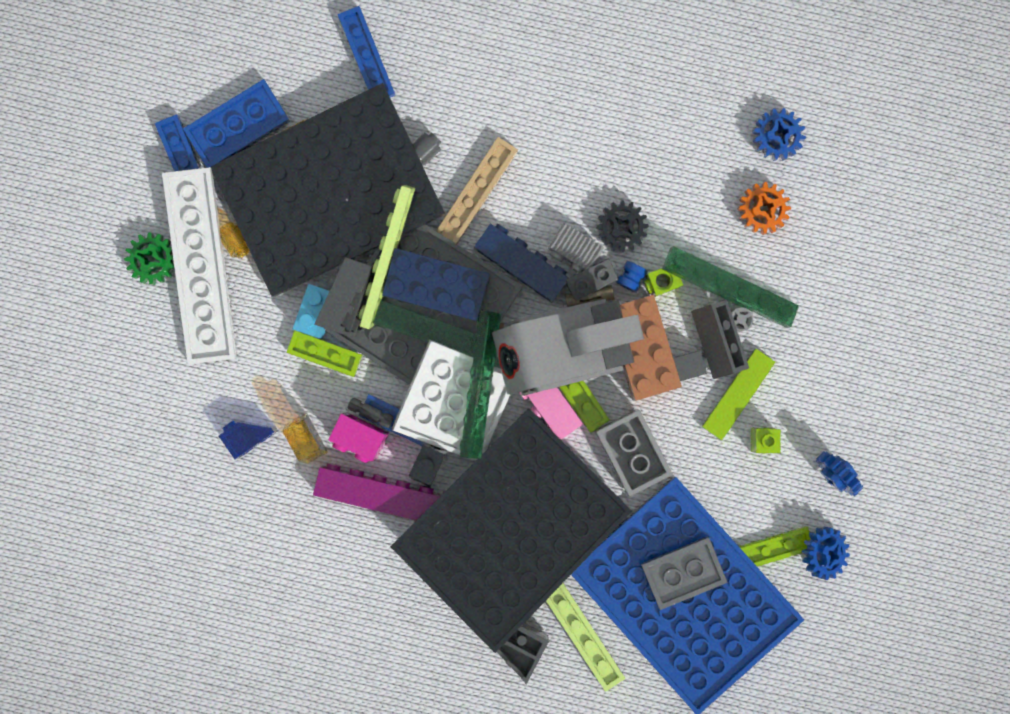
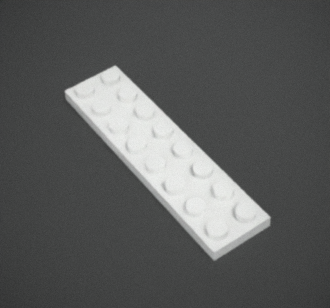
[162,167,237,364]

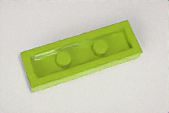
[286,330,363,377]

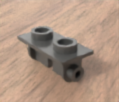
[566,258,618,301]

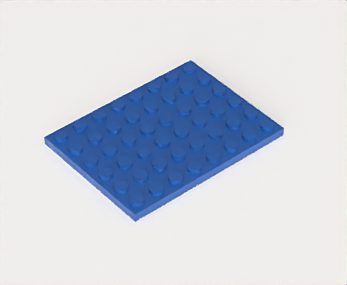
[571,476,804,714]

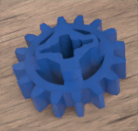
[752,108,806,161]
[816,451,863,497]
[802,526,850,580]

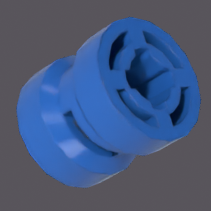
[616,261,648,293]

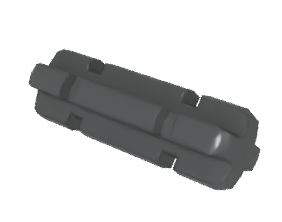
[347,398,394,428]

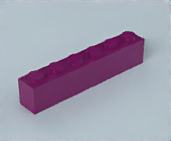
[313,463,445,520]

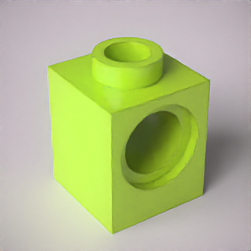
[644,263,683,297]
[751,428,781,453]

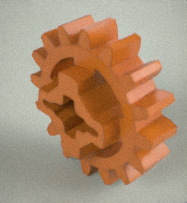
[737,182,791,235]

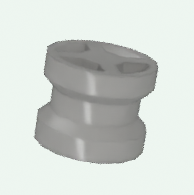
[731,307,753,332]

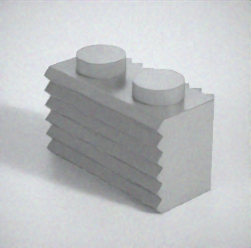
[548,223,604,273]

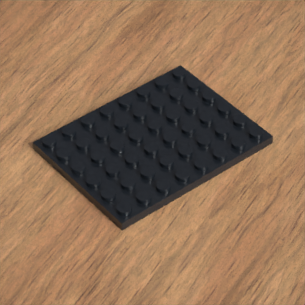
[210,83,446,297]
[390,408,632,653]

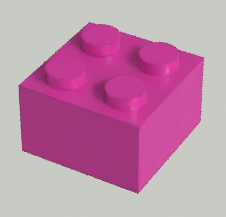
[328,412,389,463]

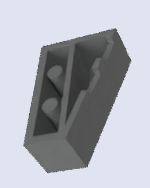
[314,257,375,337]
[497,623,549,685]

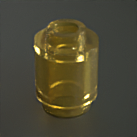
[220,222,250,259]

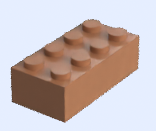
[620,295,682,401]

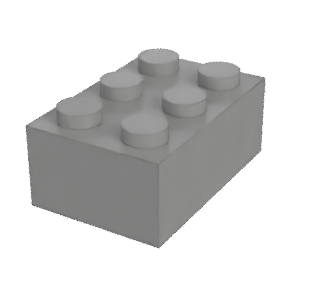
[595,409,673,497]

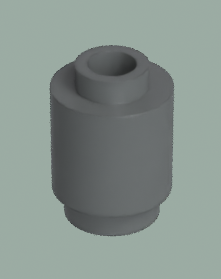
[413,132,441,165]

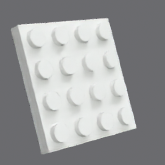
[392,340,510,461]

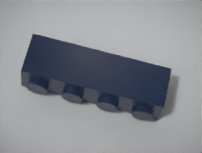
[474,223,568,303]

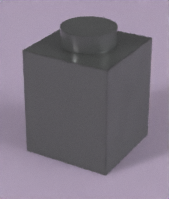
[673,351,709,381]

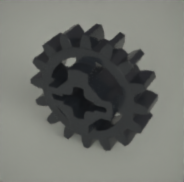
[596,200,649,253]

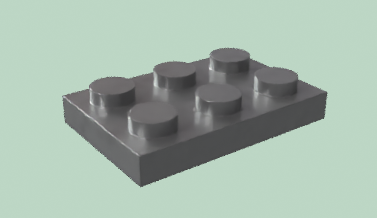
[641,536,728,610]

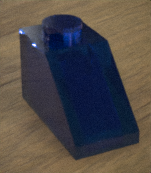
[219,421,278,460]

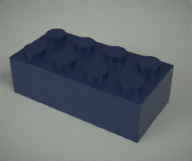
[382,248,491,321]

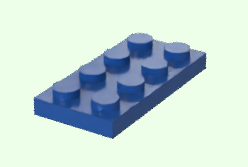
[183,79,290,168]

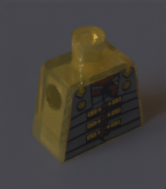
[282,413,328,464]

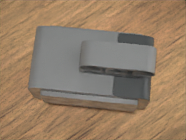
[492,299,644,396]

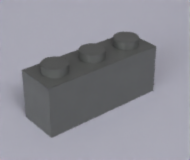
[691,300,749,379]

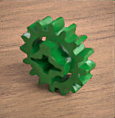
[124,232,175,285]

